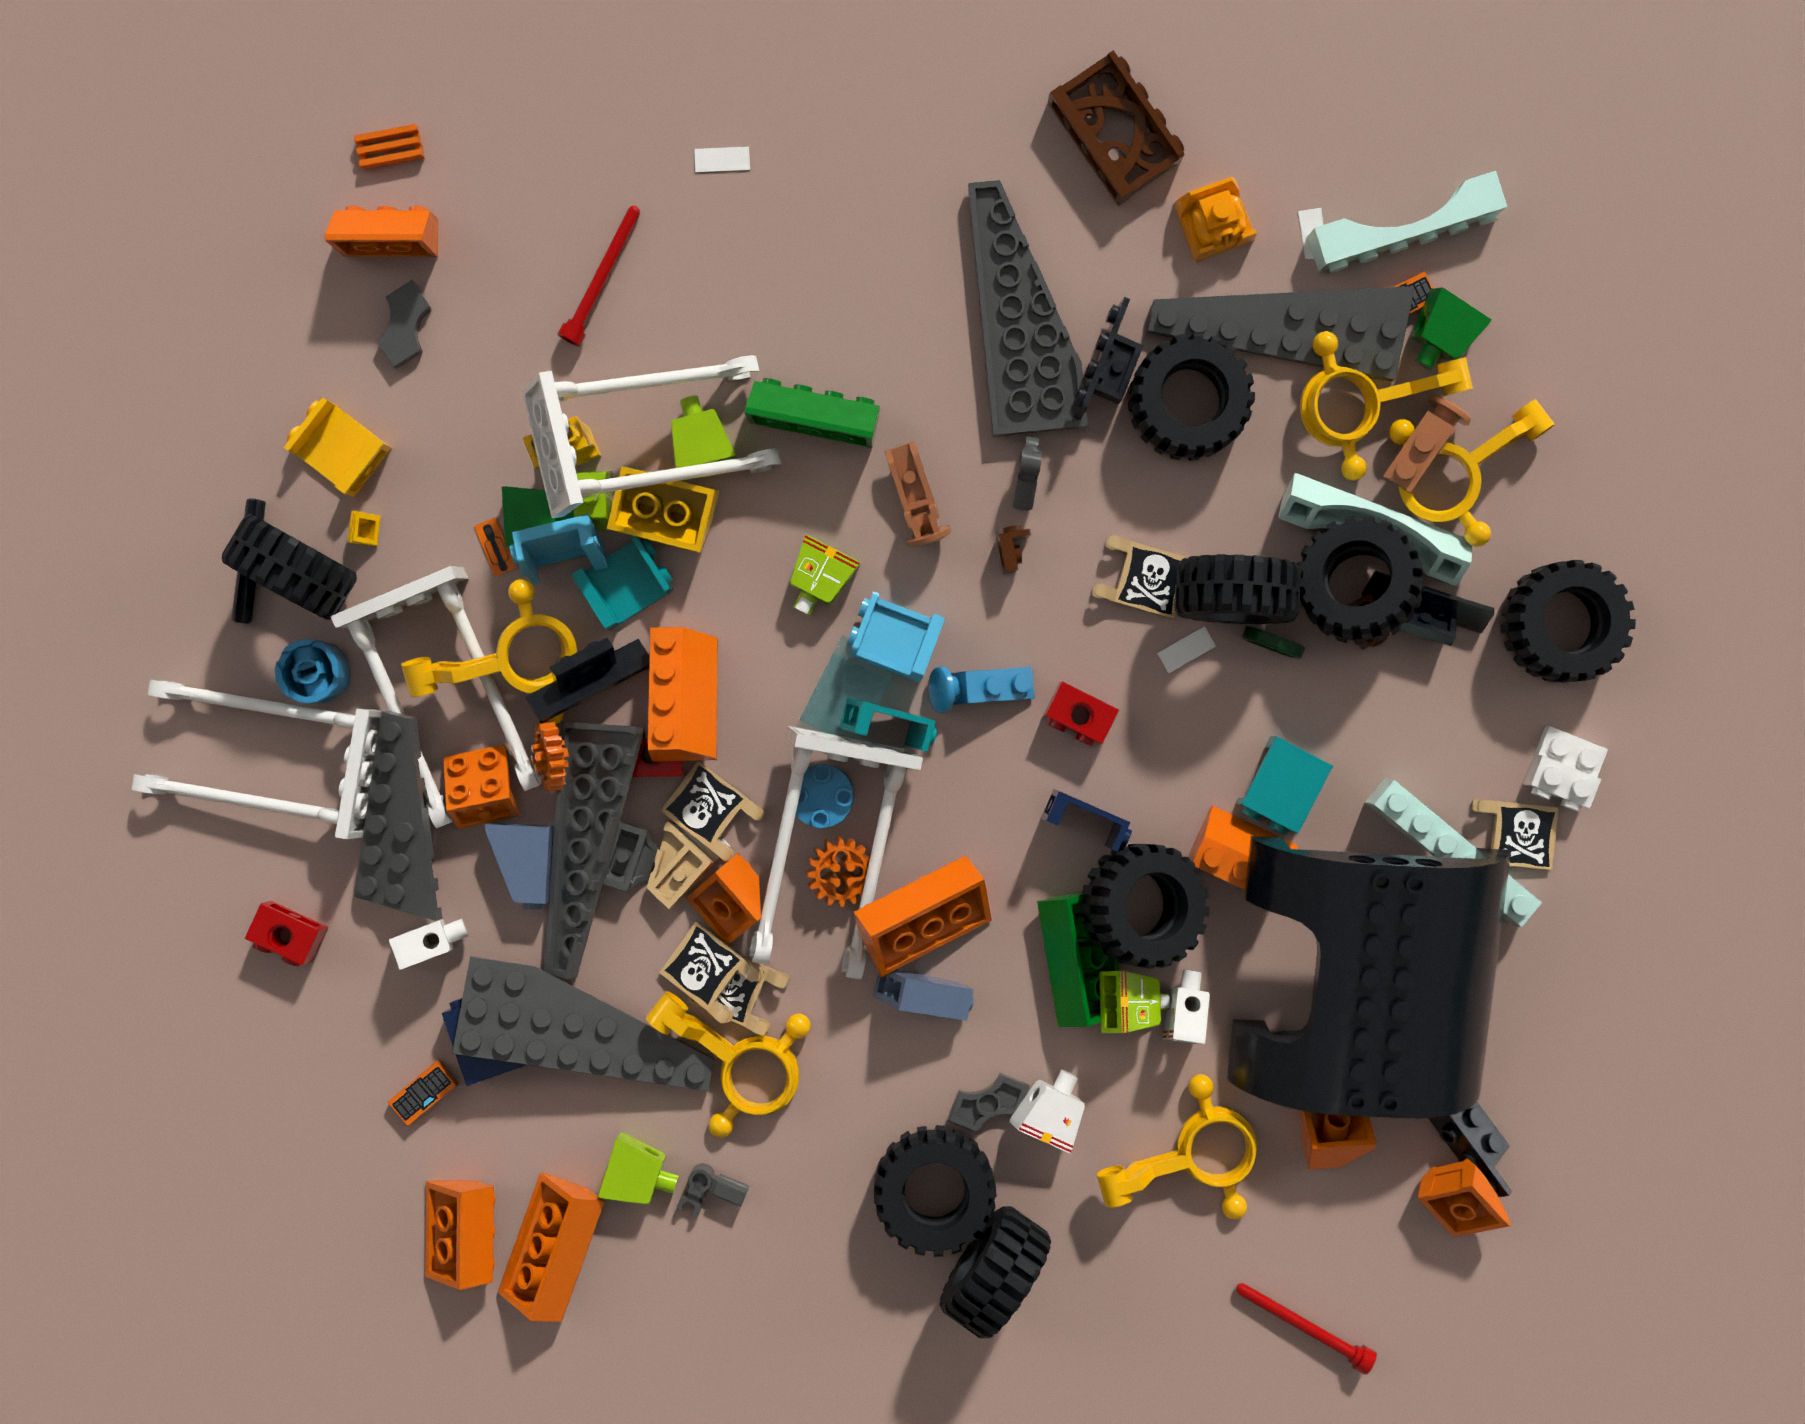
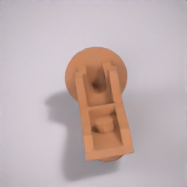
[1383,395,1471,493]
[884,441,951,547]

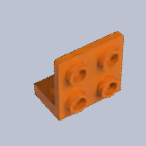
[444,745,520,829]

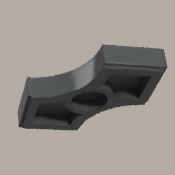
[376,280,432,369]
[947,1073,1030,1133]

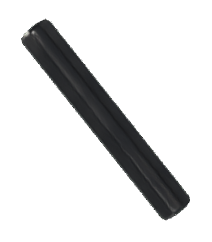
[231,498,266,624]

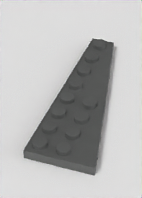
[1147,286,1414,381]
[544,721,644,979]

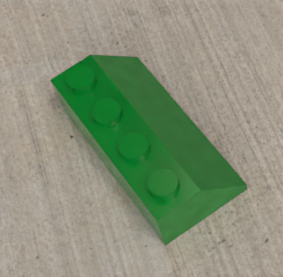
[744,378,880,448]
[1037,892,1120,1027]

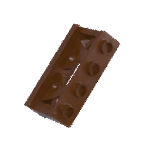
[1047,50,1185,206]

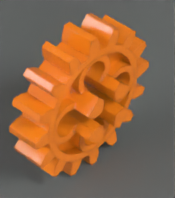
[531,721,569,792]
[805,836,870,907]

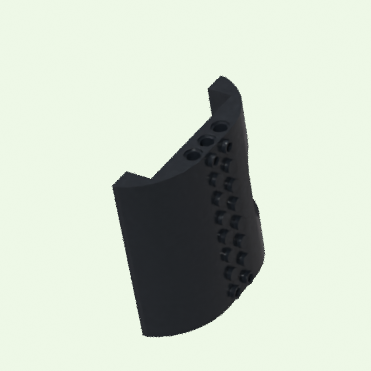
[1227,836,1511,1119]

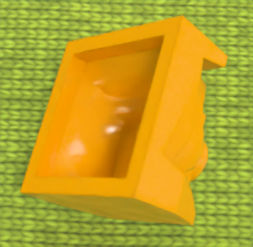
[1174,177,1257,262]

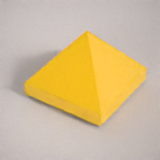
[347,511,381,547]

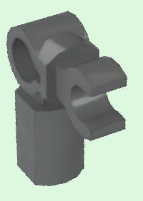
[1013,436,1042,511]
[677,1163,749,1218]

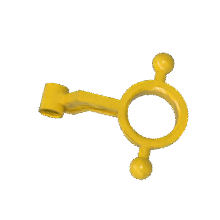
[1300,331,1473,481]
[1389,399,1555,547]
[401,579,577,725]
[645,991,811,1138]
[1096,1074,1257,1220]

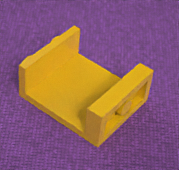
[283,397,392,498]

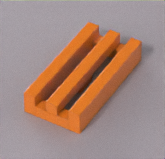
[354,124,425,170]

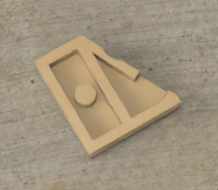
[646,821,714,910]

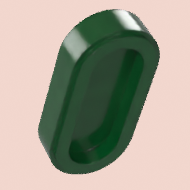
[1242,626,1305,659]

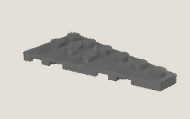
[354,711,443,921]

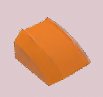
[1417,1158,1511,1237]

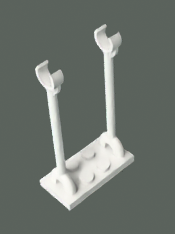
[521,355,782,518]
[330,566,541,829]
[131,679,383,839]
[749,726,923,980]

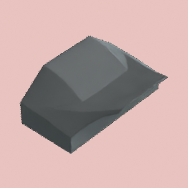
[603,821,660,892]

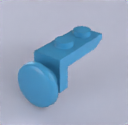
[928,666,1035,713]

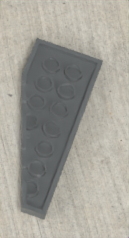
[968,180,1088,437]
[452,956,714,1091]

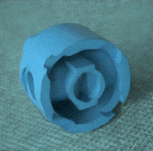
[275,639,350,704]
[796,764,854,829]

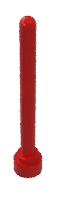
[557,205,640,347]
[1236,1283,1377,1375]

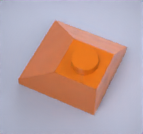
[686,853,761,945]
[1299,1110,1377,1170]

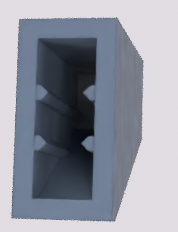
[485,823,554,909]
[873,969,974,1021]

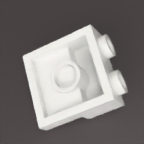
[1523,726,1608,812]

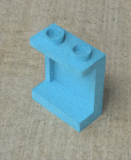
[510,514,608,585]
[847,591,945,683]

